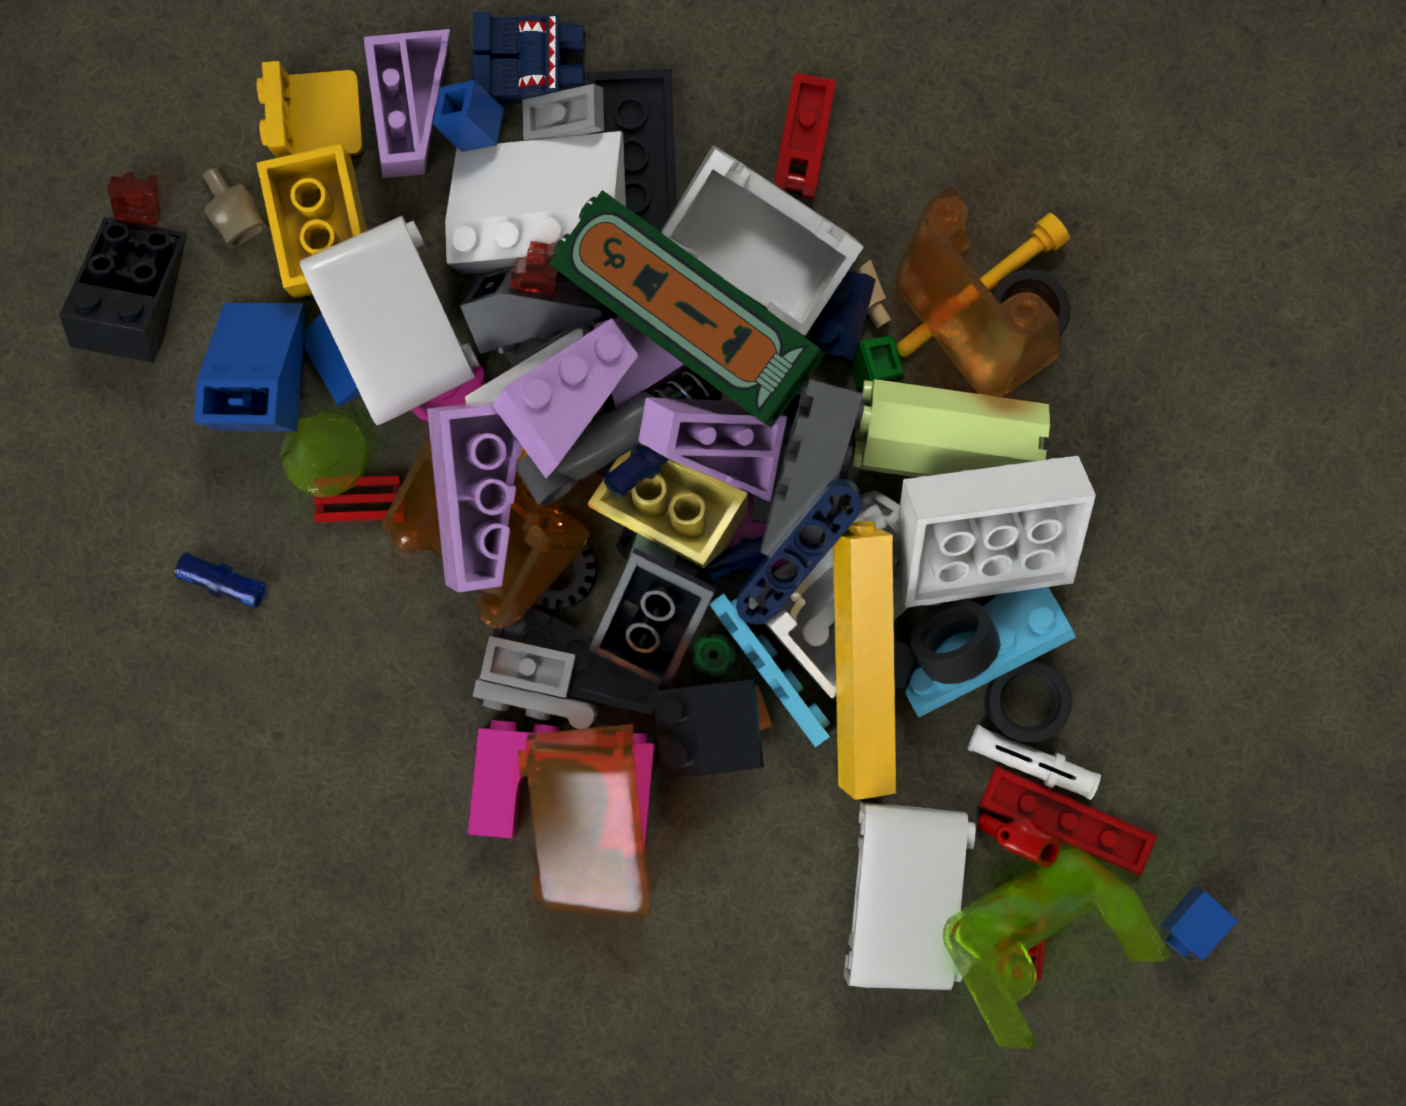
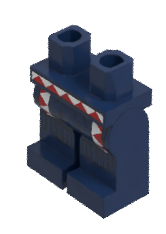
[472,12,586,104]

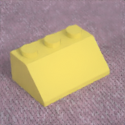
[588,444,748,568]

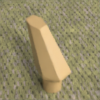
[857,260,892,329]

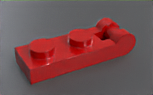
[774,73,836,199]

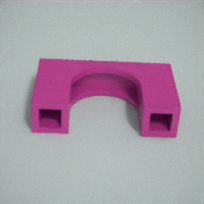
[468,720,655,851]

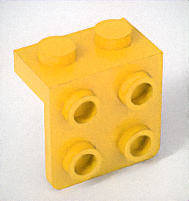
[257,61,363,158]

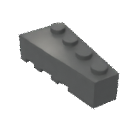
[759,379,865,562]

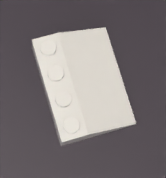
[445,131,626,274]
[899,456,1096,608]

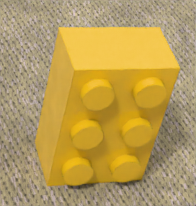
[256,144,367,299]

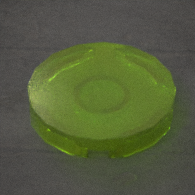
[280,412,368,498]

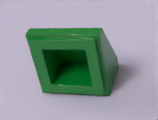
[848,335,905,390]

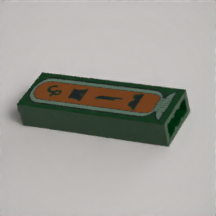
[549,190,826,428]

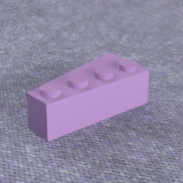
[427,401,522,592]

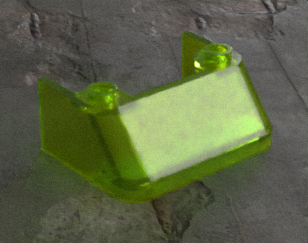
[943,848,1171,1049]

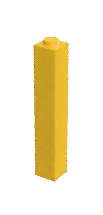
[833,521,896,800]

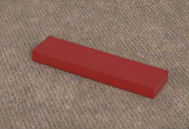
[978,765,1158,876]

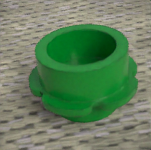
[693,633,735,676]

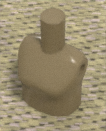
[203,168,267,249]

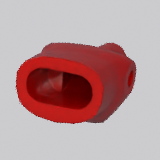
[977,813,1062,868]

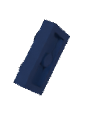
[813,272,876,361]

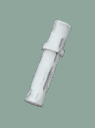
[967,725,1101,800]

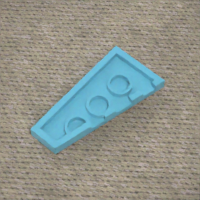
[905,587,1076,717]
[709,594,830,747]

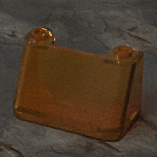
[896,186,1060,397]
[380,438,590,629]
[518,724,651,919]

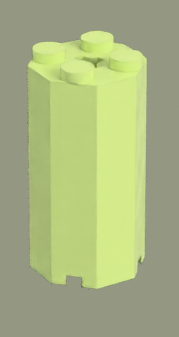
[852,379,1050,478]

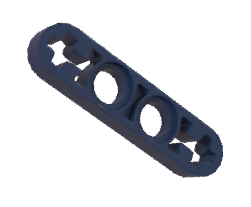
[736,479,862,625]

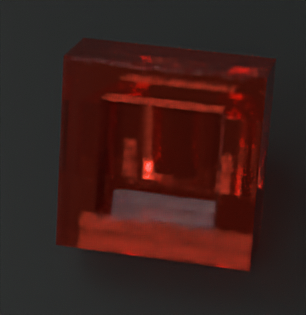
[107,172,161,225]
[510,241,559,294]

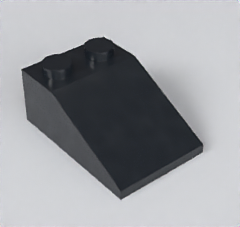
[589,548,717,689]

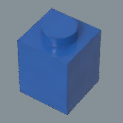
[432,80,504,152]
[1160,886,1238,961]

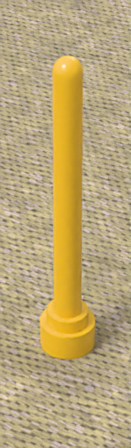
[896,213,1070,357]

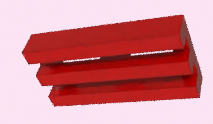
[313,475,403,523]

